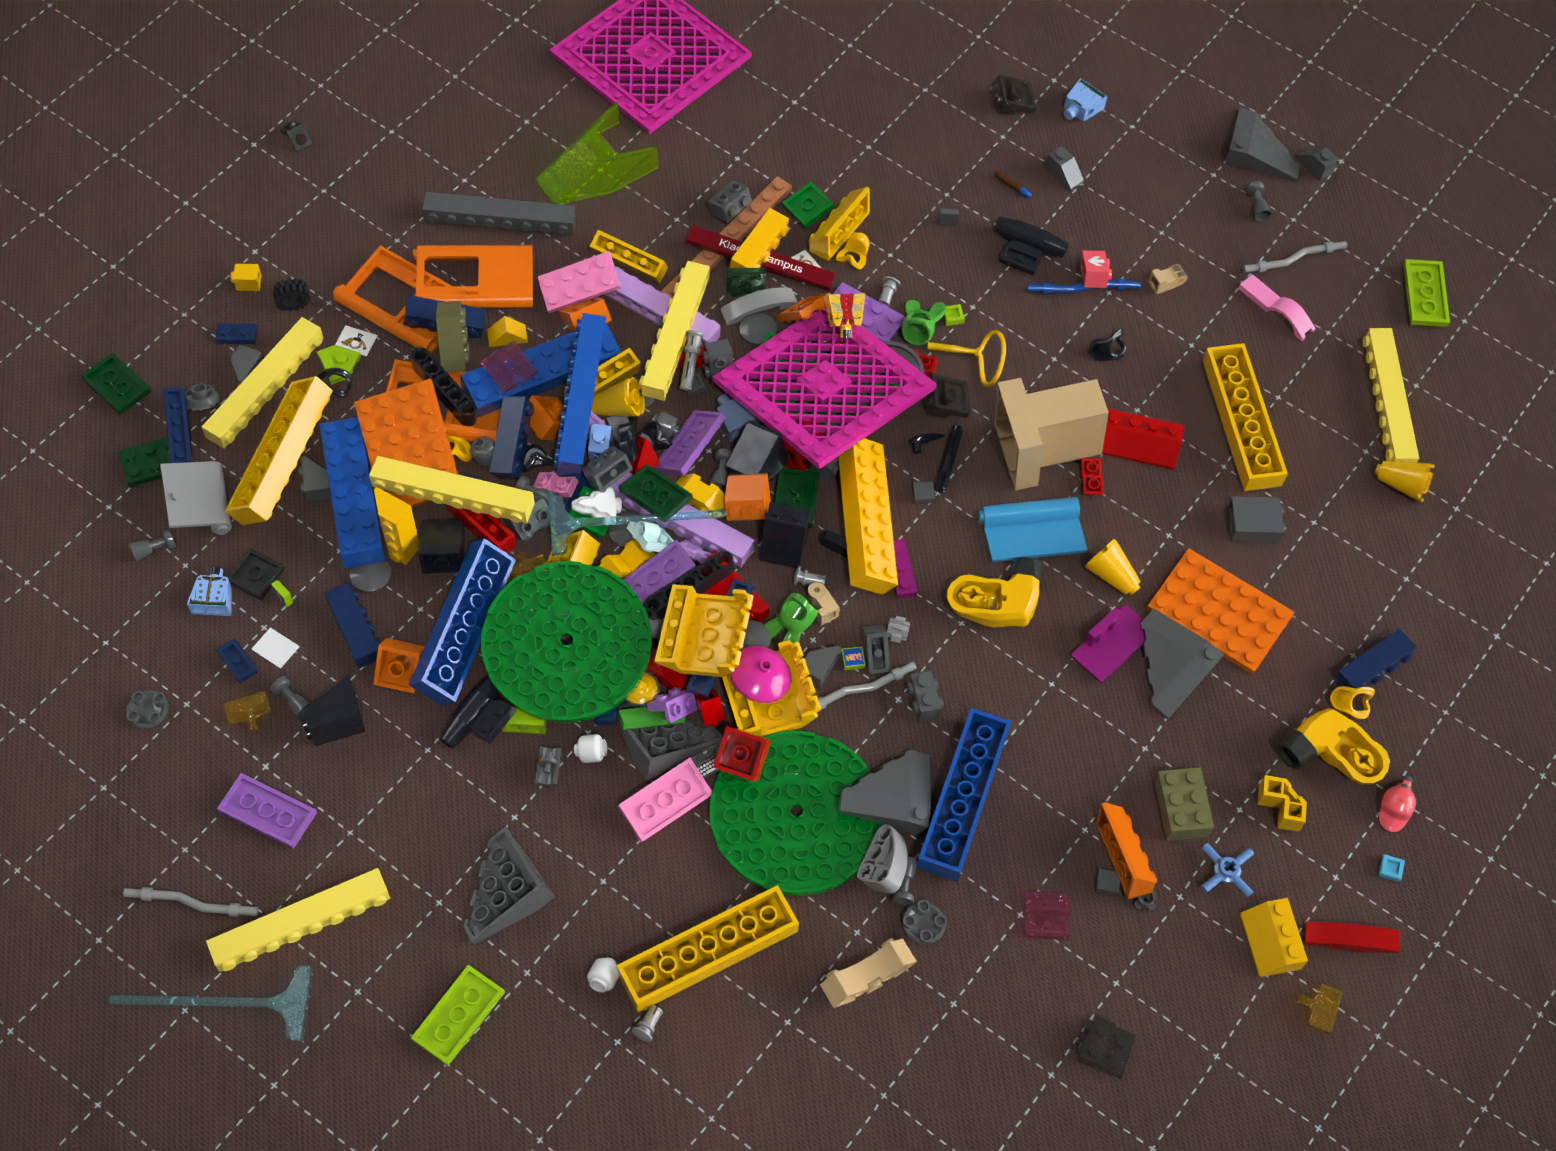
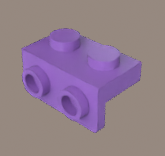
[647,687,697,723]

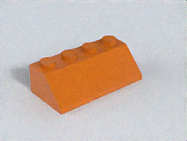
[1096,802,1157,899]

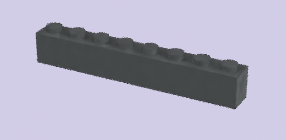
[422,192,576,235]

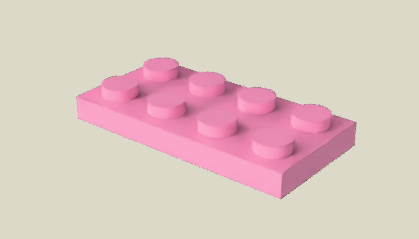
[538,251,621,313]
[617,758,712,842]

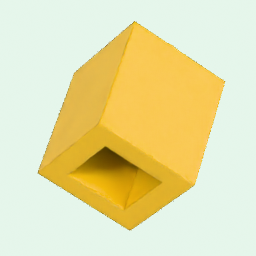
[231,264,262,291]

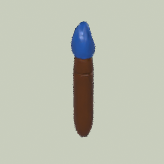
[995,171,1032,197]

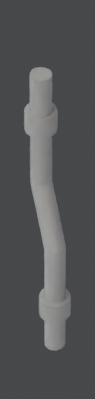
[1242,241,1347,273]
[818,661,916,710]
[123,887,258,917]

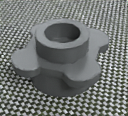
[1134,890,1157,911]

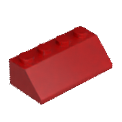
[1102,408,1185,470]

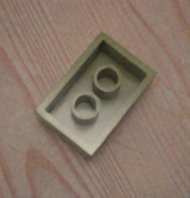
[436,301,470,372]
[1154,767,1214,841]

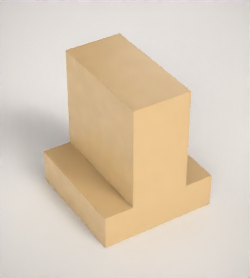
[994,378,1109,491]

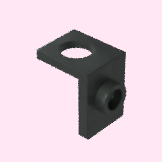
[280,121,312,151]

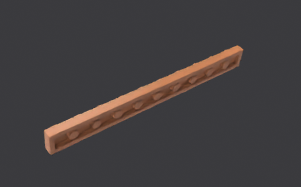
[661,176,792,298]

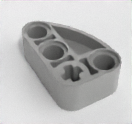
[857,824,907,894]

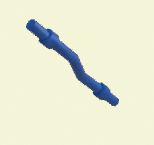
[1027,279,1141,294]

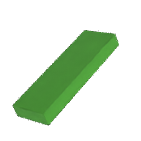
[618,707,686,730]

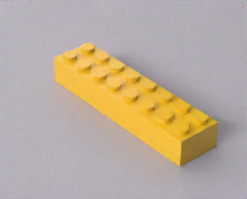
[1202,343,1288,491]
[225,376,333,525]
[838,438,898,595]
[617,885,799,1013]

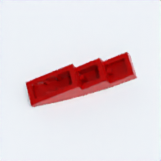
[1305,921,1400,953]

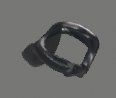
[1089,328,1126,361]
[316,368,353,398]
[636,421,673,451]
[523,444,554,473]

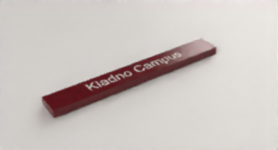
[686,225,835,291]

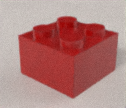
[713,726,772,782]

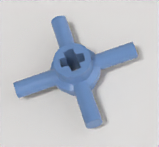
[1201,843,1254,898]

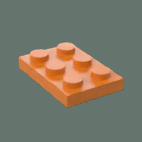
[776,292,831,323]

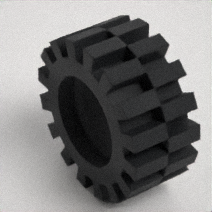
[273,278,310,311]

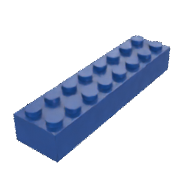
[553,313,606,478]
[461,322,621,418]
[319,417,386,568]
[409,538,516,706]
[917,708,1012,882]

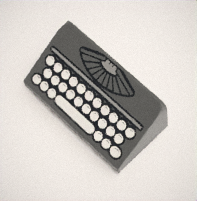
[691,740,722,779]

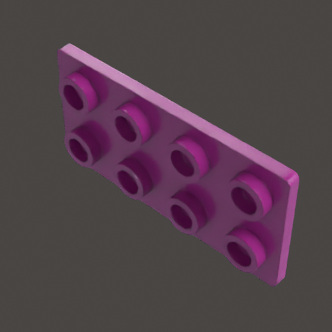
[1071,605,1146,683]

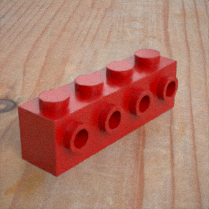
[445,504,516,554]

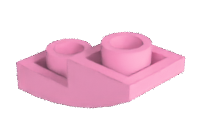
[533,472,579,497]

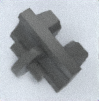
[535,746,562,787]

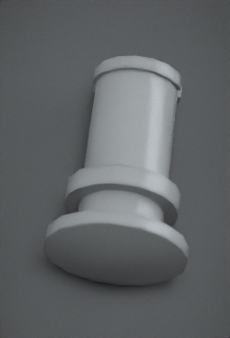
[878,276,901,307]
[794,566,826,586]
[631,1005,663,1043]

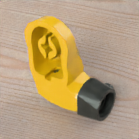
[947,557,1043,627]
[1277,708,1390,785]

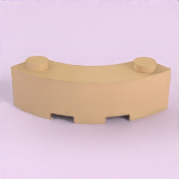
[820,939,917,1008]

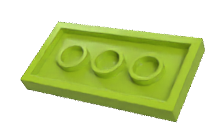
[1403,259,1450,327]
[411,965,505,1066]

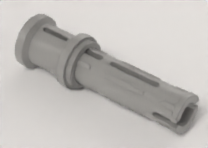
[679,330,704,391]

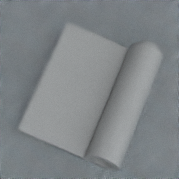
[160,461,232,535]

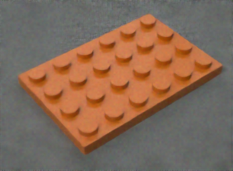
[354,378,459,507]
[1146,548,1295,675]

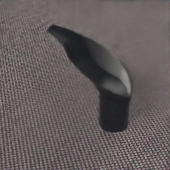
[908,433,945,454]

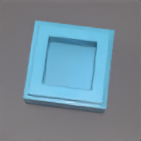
[1378,854,1405,882]

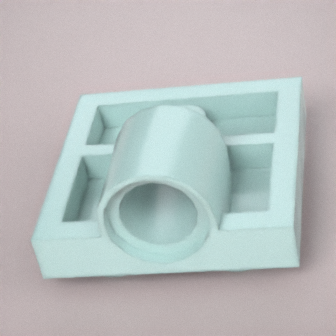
[627,521,674,552]

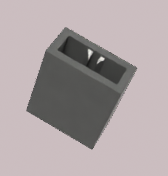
[1228,496,1286,542]

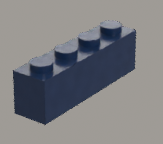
[403,295,486,338]
[489,397,534,480]
[324,583,380,669]
[1334,629,1416,696]

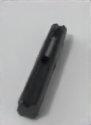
[935,425,963,493]

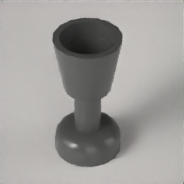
[1246,181,1273,221]
[709,449,732,493]
[515,475,560,510]
[129,529,177,562]
[270,676,312,720]
[892,856,918,906]

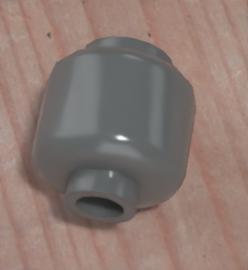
[651,411,680,439]
[470,437,495,466]

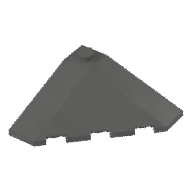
[1225,108,1300,181]
[1140,609,1224,720]
[616,703,723,781]
[838,749,931,835]
[463,826,555,944]

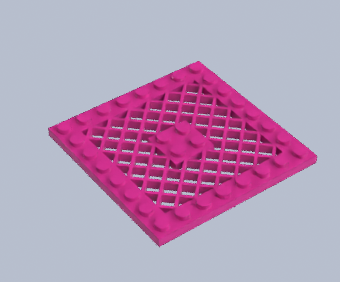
[549,0,752,134]
[713,308,936,469]

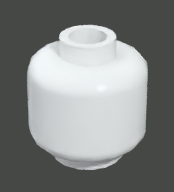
[574,734,607,763]
[587,957,619,992]

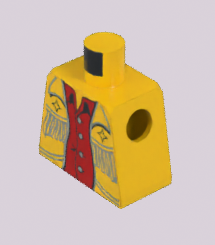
[824,293,865,338]

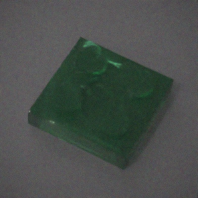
[726,268,765,297]

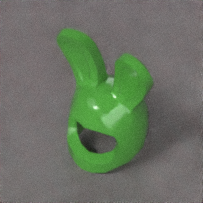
[902,300,947,346]
[764,593,818,643]

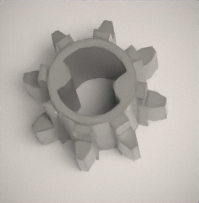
[887,616,910,643]

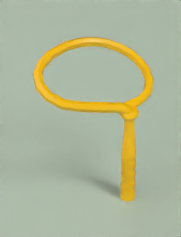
[927,330,1006,387]

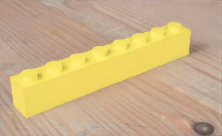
[639,261,710,401]
[202,317,324,449]
[1363,328,1419,463]
[369,456,535,523]
[206,868,391,972]

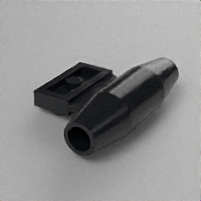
[994,216,1069,275]
[439,676,516,749]

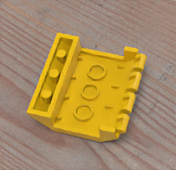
[655,584,754,677]
[722,640,821,737]

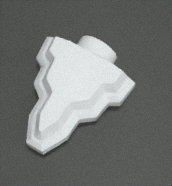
[571,486,622,525]

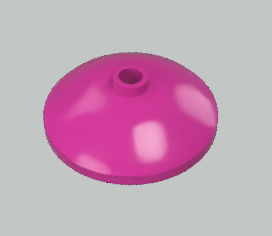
[730,646,792,703]

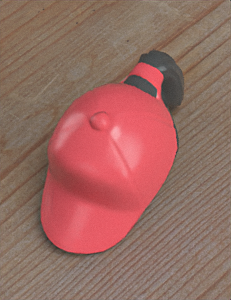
[1379,775,1416,832]

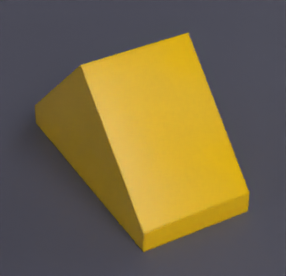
[487,316,528,347]

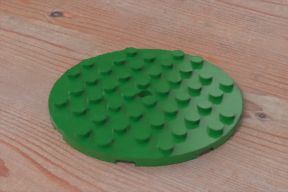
[481,561,652,723]
[710,731,882,896]

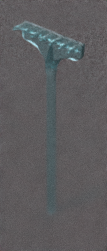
[548,491,727,556]
[109,965,313,1043]

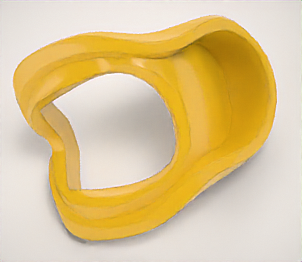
[836,232,870,269]
[448,436,472,462]
[1330,686,1375,719]

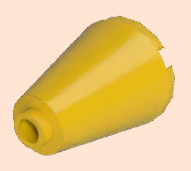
[591,377,645,417]
[1375,461,1434,503]
[1085,539,1141,595]

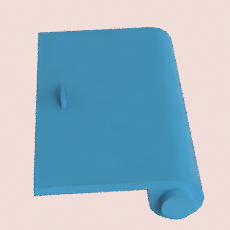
[978,497,1088,562]

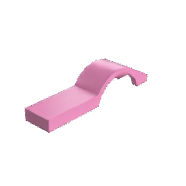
[1238,274,1315,341]

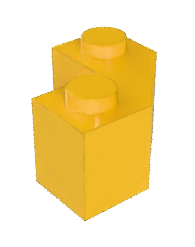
[676,473,725,519]
[599,540,656,579]
[1257,775,1307,832]

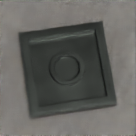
[228,548,285,601]

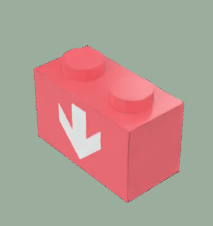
[1080,250,1112,288]

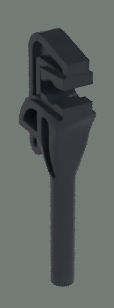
[619,416,639,462]

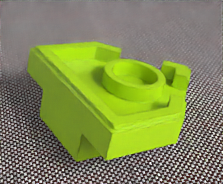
[317,345,361,385]

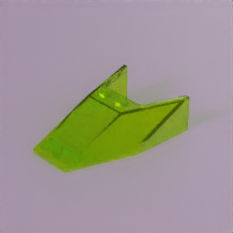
[536,102,658,204]

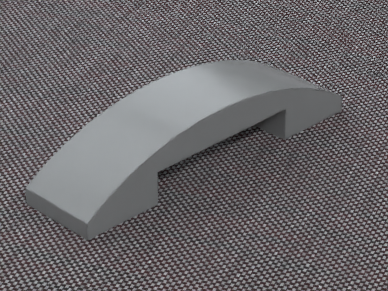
[720,287,798,326]

